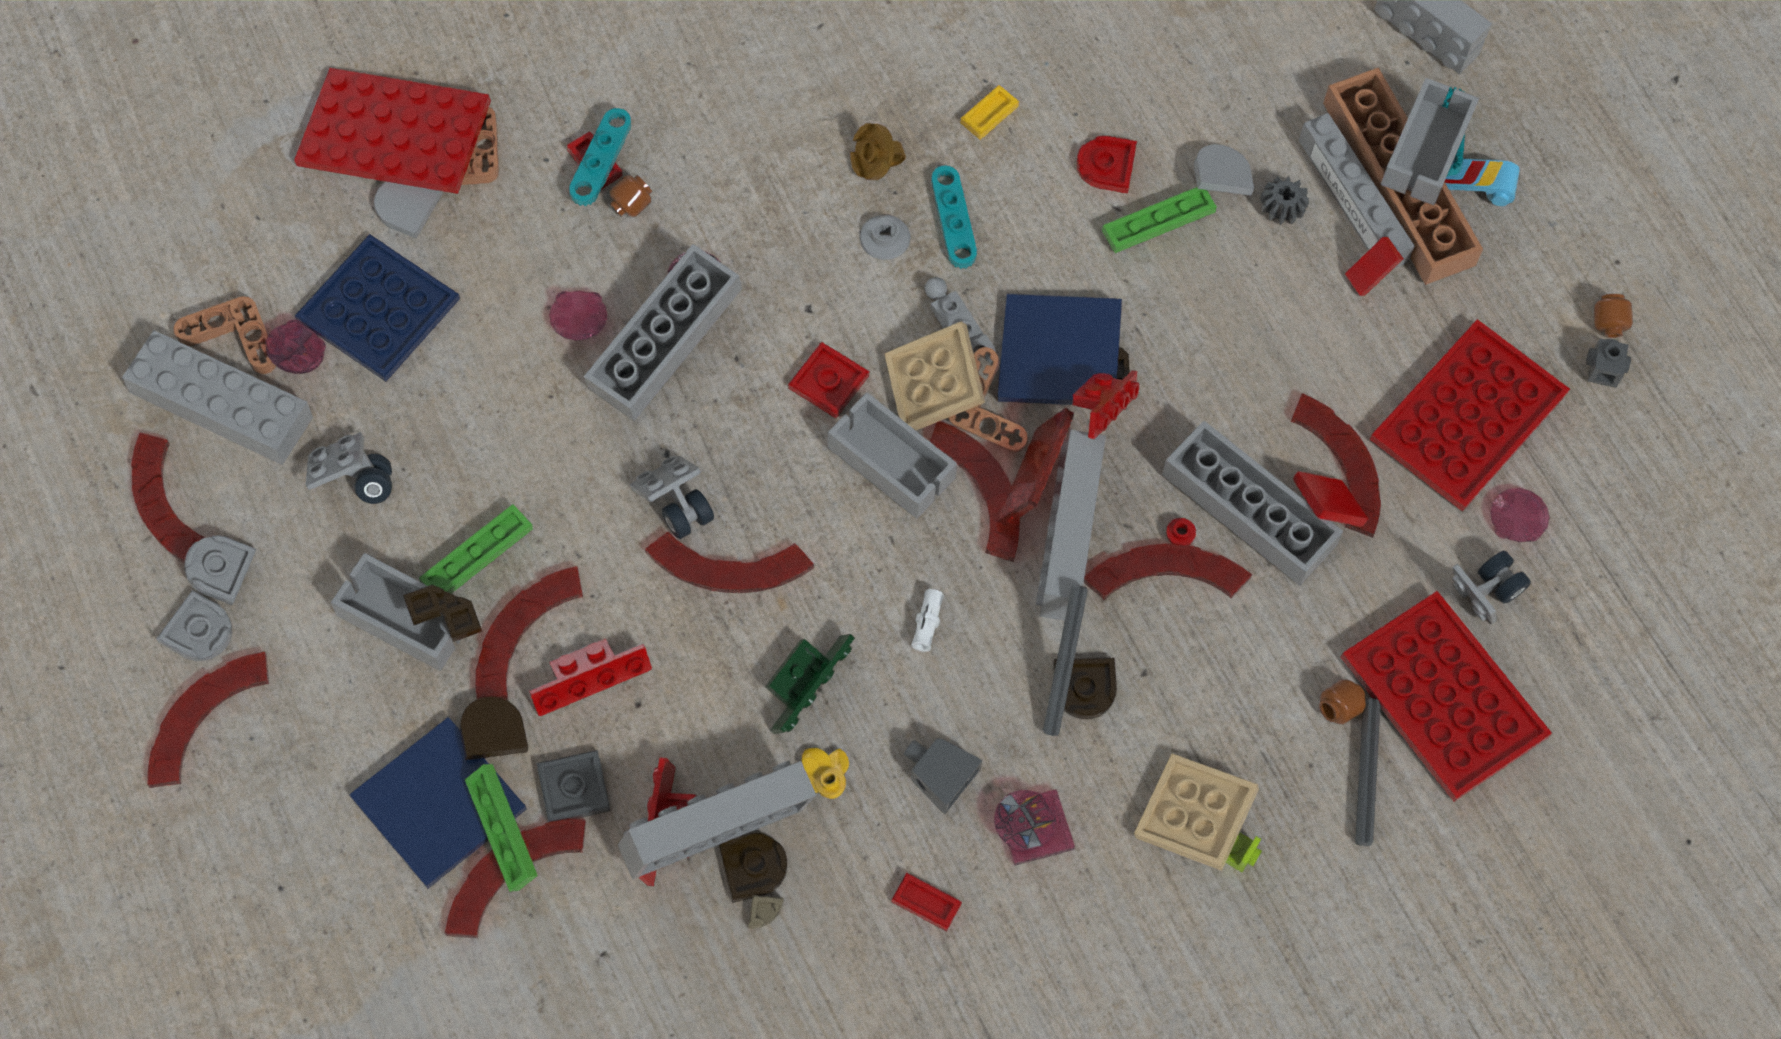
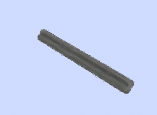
[1043,585,1088,736]
[1355,698,1381,846]

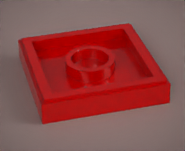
[788,342,870,419]
[1293,471,1368,527]

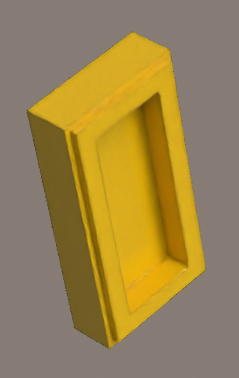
[960,85,1019,140]

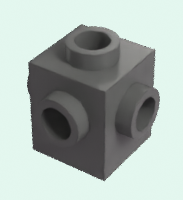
[1586,338,1631,388]

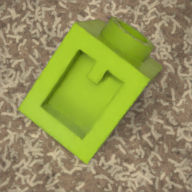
[1226,832,1262,873]

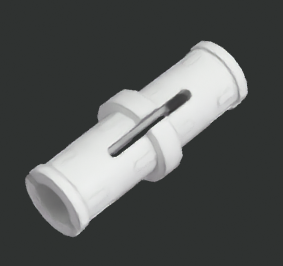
[911,589,944,652]

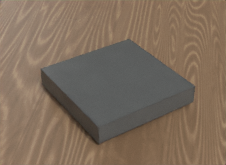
[536,750,611,825]

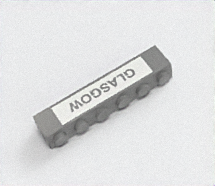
[1299,113,1415,269]

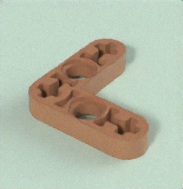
[462,107,499,185]
[174,296,276,374]
[949,347,1028,452]

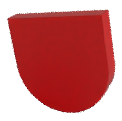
[1076,136,1137,194]

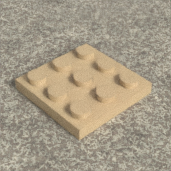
[884,321,985,430]
[1134,754,1259,871]

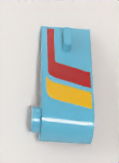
[1444,159,1520,206]

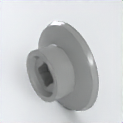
[859,215,911,260]

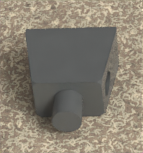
[904,738,982,814]

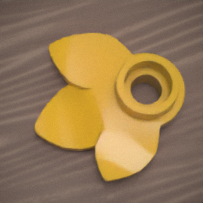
[802,748,849,799]

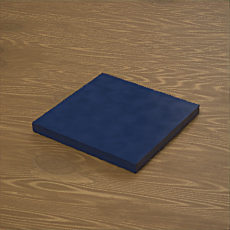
[295,234,460,382]
[998,294,1122,405]
[349,717,527,889]

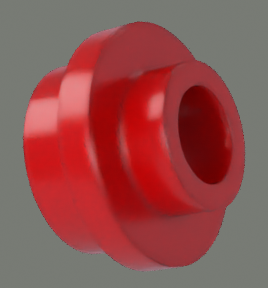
[1166,518,1196,547]

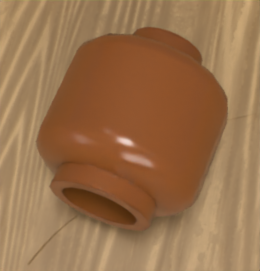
[610,175,652,218]
[1594,294,1633,338]
[1319,679,1366,725]

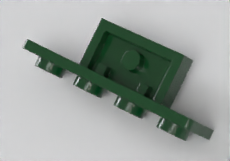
[765,634,855,734]

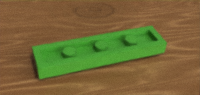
[1102,187,1217,253]
[419,504,533,594]
[465,764,538,892]

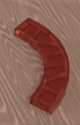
[1291,393,1381,538]
[930,421,1020,562]
[131,432,205,562]
[645,531,814,593]
[1084,544,1252,601]
[475,566,583,699]
[147,652,269,788]
[445,819,586,938]

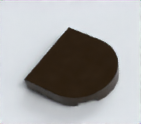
[1053,657,1117,719]
[460,697,528,760]
[719,833,787,903]

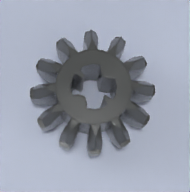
[1260,176,1309,225]

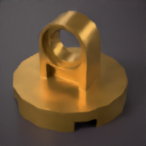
[850,123,906,180]

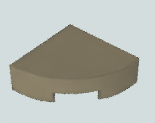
[749,895,784,929]

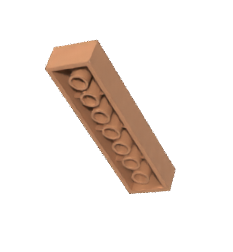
[1323,67,1483,285]

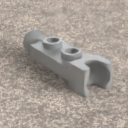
[924,277,996,363]

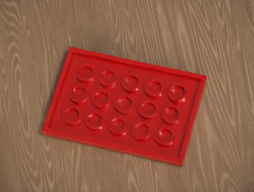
[294,68,491,194]
[1369,319,1570,512]
[1340,591,1552,802]

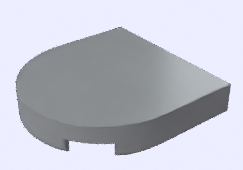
[1194,144,1254,195]
[374,182,443,239]
[184,535,256,605]
[156,590,232,661]

